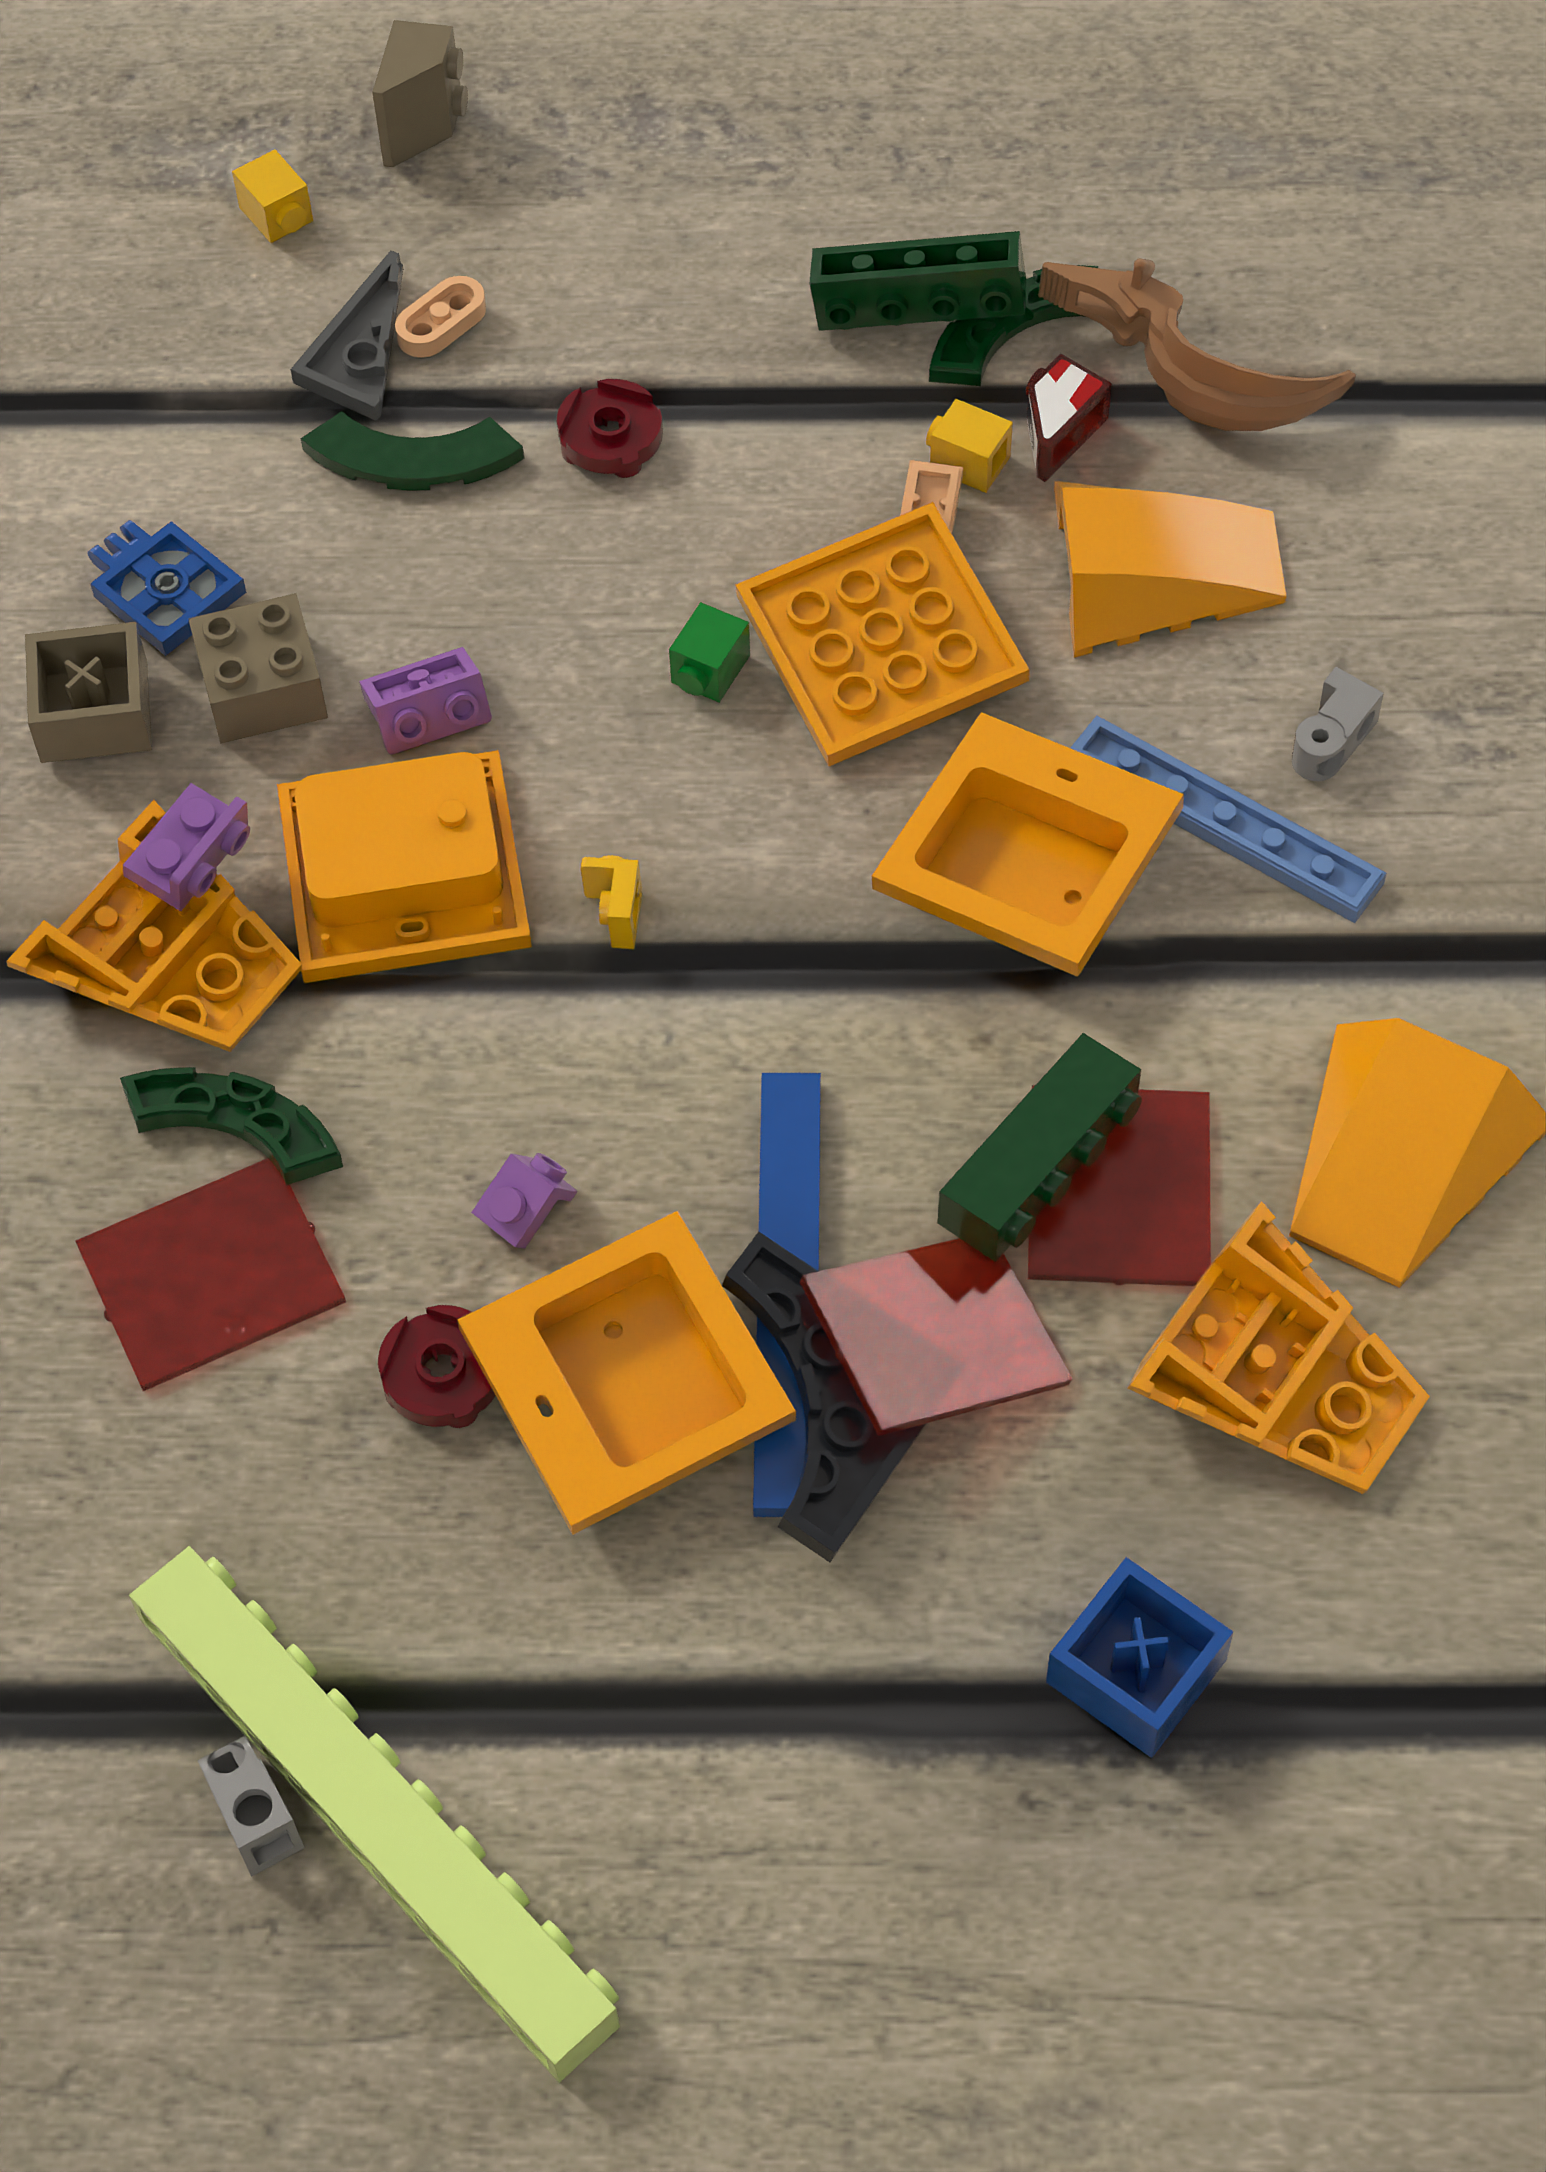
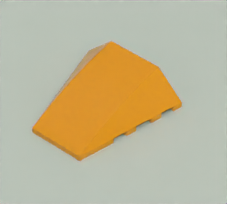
[1054,481,1286,658]
[6,800,302,1052]
[1289,1018,1546,1288]
[1127,1201,1430,1494]

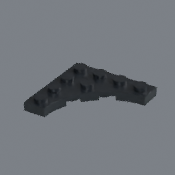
[722,1231,964,1563]

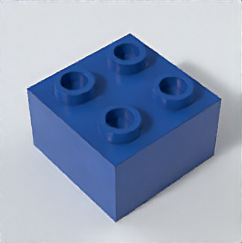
[1046,1557,1233,1758]

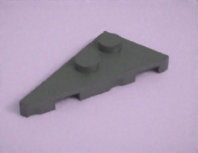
[290,250,404,421]

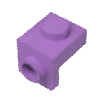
[471,1153,578,1249]

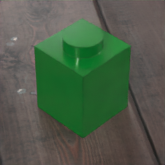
[669,602,750,703]

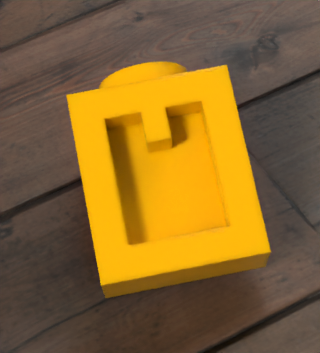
[580,855,642,949]

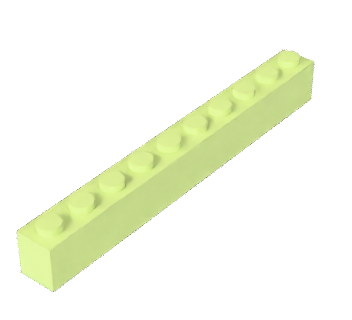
[129,1546,620,2083]

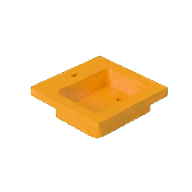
[871,712,1184,977]
[277,750,532,983]
[457,1211,796,1535]

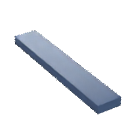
[1071,715,1387,923]

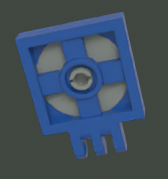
[87,520,247,656]

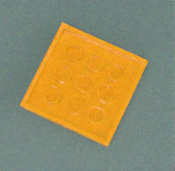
[735,502,1030,767]

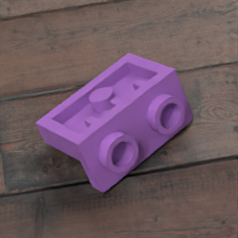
[359,647,492,755]
[123,783,250,911]

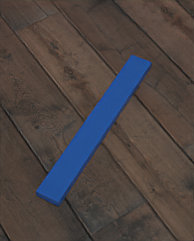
[753,1073,821,1517]

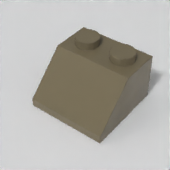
[372,20,468,167]

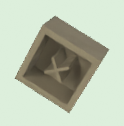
[188,593,328,744]
[25,622,152,763]

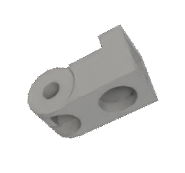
[1292,667,1383,781]
[197,1735,305,1877]

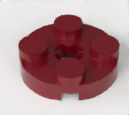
[556,379,663,478]
[378,1305,496,1428]

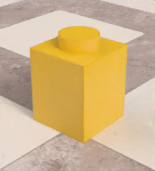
[232,149,313,243]
[926,399,1013,493]

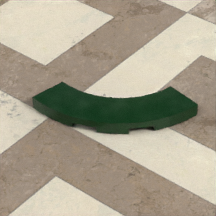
[929,265,1098,386]
[300,411,525,491]
[120,1067,343,1185]

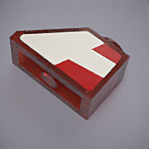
[1026,353,1112,482]

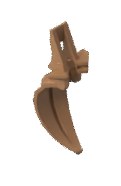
[1038,258,1356,431]

